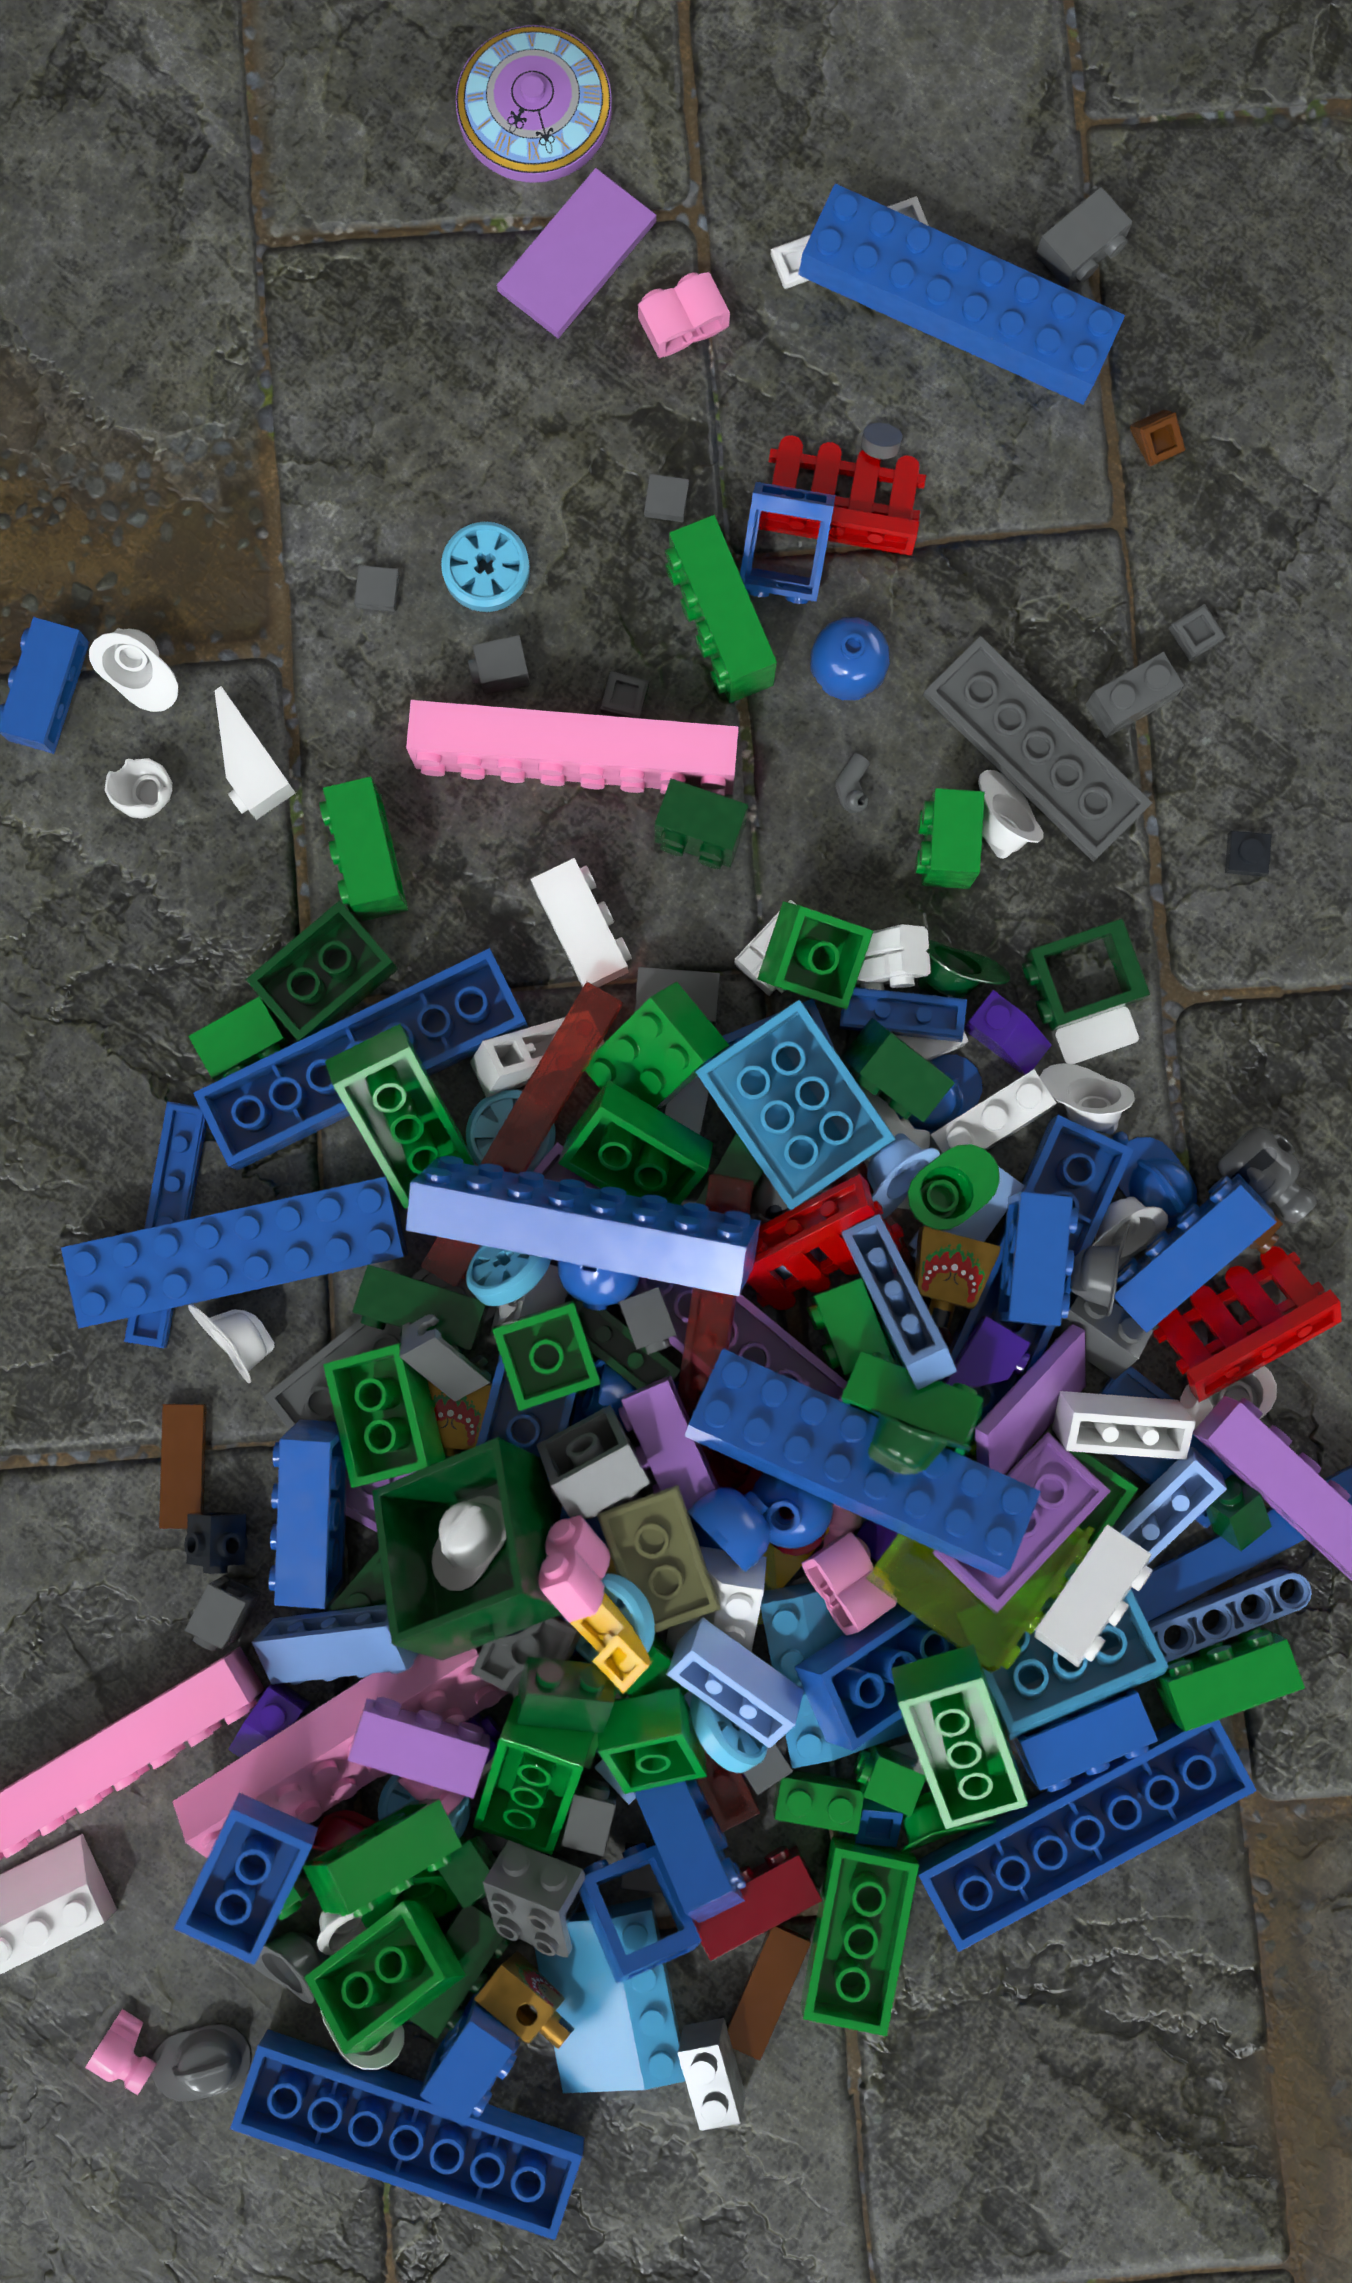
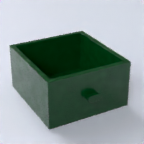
[372,1437,562,1661]

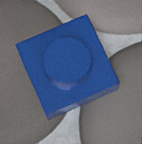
[854,1799,903,1847]

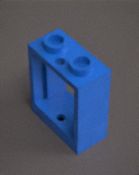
[740,482,835,604]
[578,1843,701,1985]

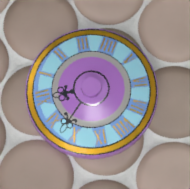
[456,25,612,182]

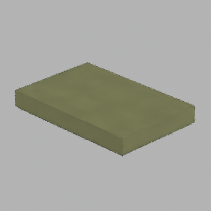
[597,1485,721,1632]

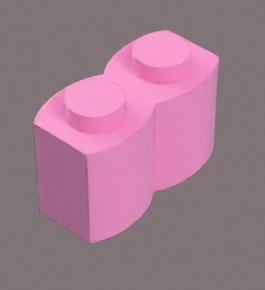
[638,272,730,358]
[538,1515,610,1622]
[801,1532,896,1636]

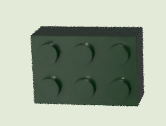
[245,900,399,1041]

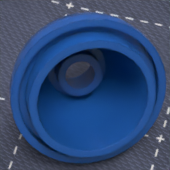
[752,1473,833,1548]

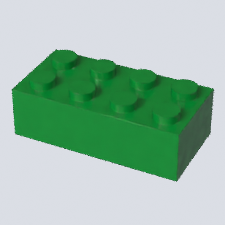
[665,515,777,704]
[325,1023,476,1209]
[891,1644,1028,1829]
[473,1695,595,1855]
[800,1836,919,2036]

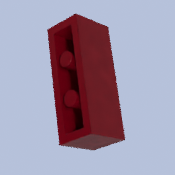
[692,1845,822,1961]

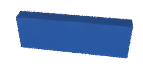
[839,987,967,1042]

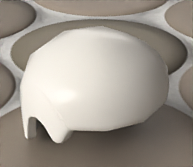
[104,758,172,819]

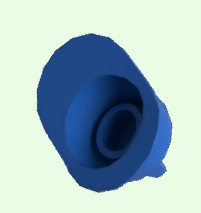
[895,1055,982,1134]
[1118,1137,1197,1228]

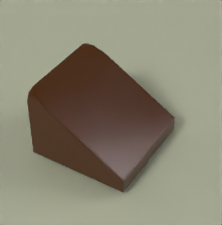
[1130,410,1186,466]

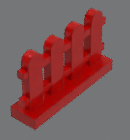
[759,435,926,556]
[746,1174,904,1310]
[1153,1246,1342,1403]

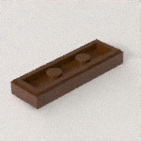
[159,1404,207,1529]
[727,1925,811,2061]

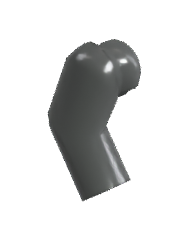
[835,753,870,813]

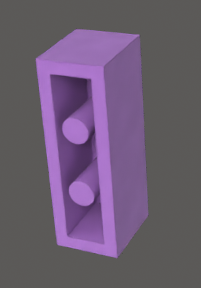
[619,1375,720,1511]
[348,1697,490,1798]

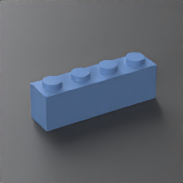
[841,1214,957,1390]
[252,1604,419,1685]

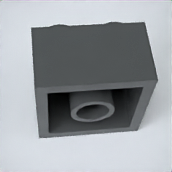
[537,1405,650,1519]

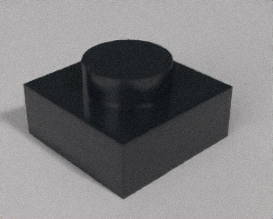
[1225,831,1272,877]

